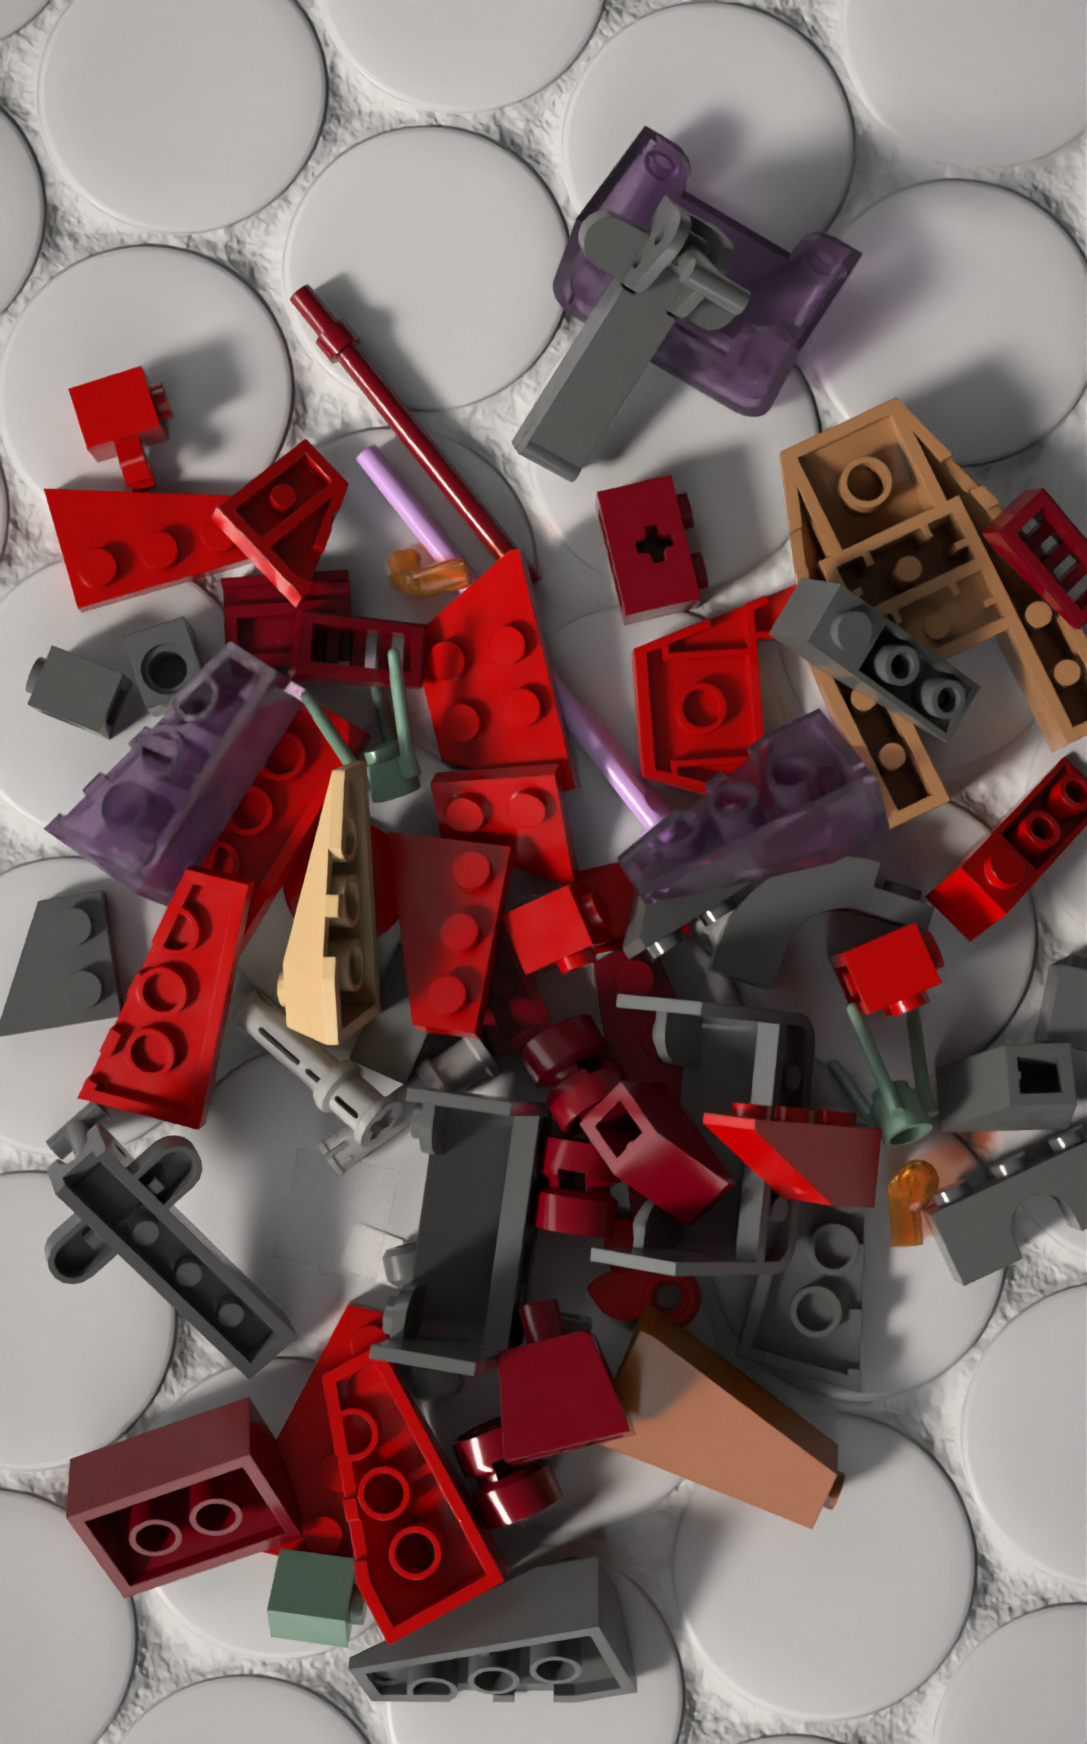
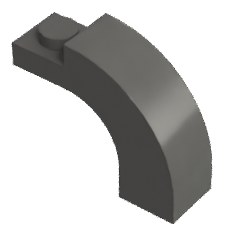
[707,856,935,990]

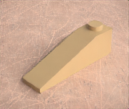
[277,761,381,1045]

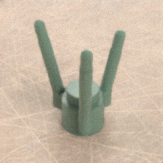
[301,648,421,803]
[827,1003,939,1148]

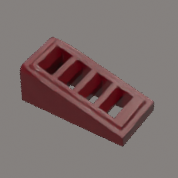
[981,488,1087,630]
[288,609,427,689]

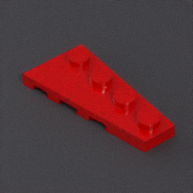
[77,865,255,1130]

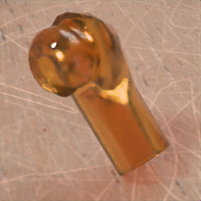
[387,548,472,598]
[887,1159,939,1247]

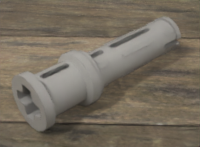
[232,990,402,1147]
[317,1037,502,1177]

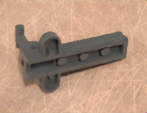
[511,195,751,483]
[44,1102,298,1380]

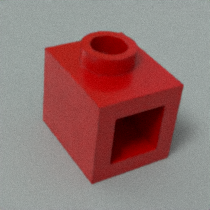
[501,883,612,975]

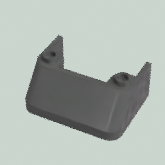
[590,994,815,1276]
[369,1087,552,1376]

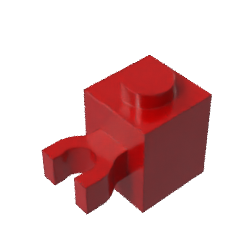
[68,366,174,492]

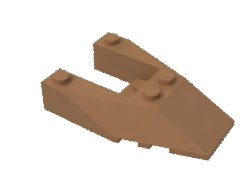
[779,397,1087,834]

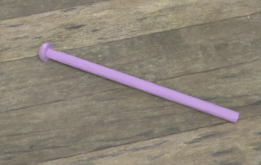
[356,445,682,848]

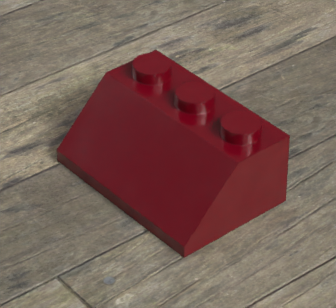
[66,1397,303,1598]

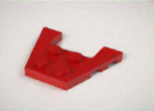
[631,584,837,826]

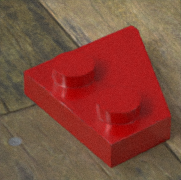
[211,438,349,608]
[430,763,579,885]

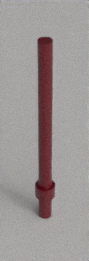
[290,284,542,587]

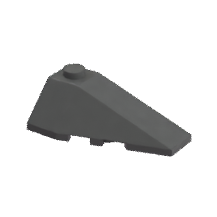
[349,1556,637,1703]

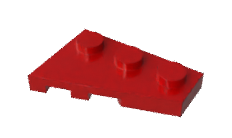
[388,832,515,1039]

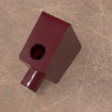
[498,1299,636,1465]

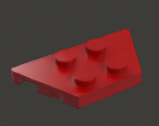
[423,548,581,791]

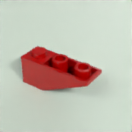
[925,756,1087,942]
[703,1102,882,1208]

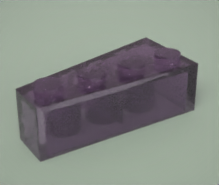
[44,641,308,907]

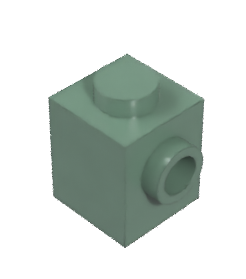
[267,1548,367,1648]

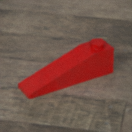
[322,1349,511,1646]

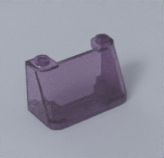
[553,125,863,417]

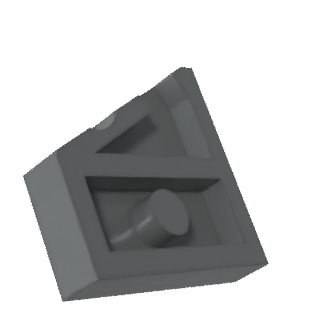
[0,890,123,1037]

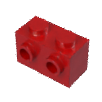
[828,922,944,1017]

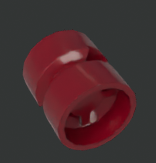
[519,1014,629,1136]
[531,1135,621,1238]
[451,1416,563,1529]

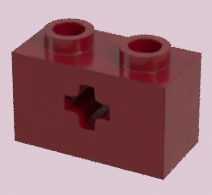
[595,475,709,626]

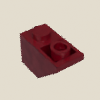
[580,1081,736,1225]

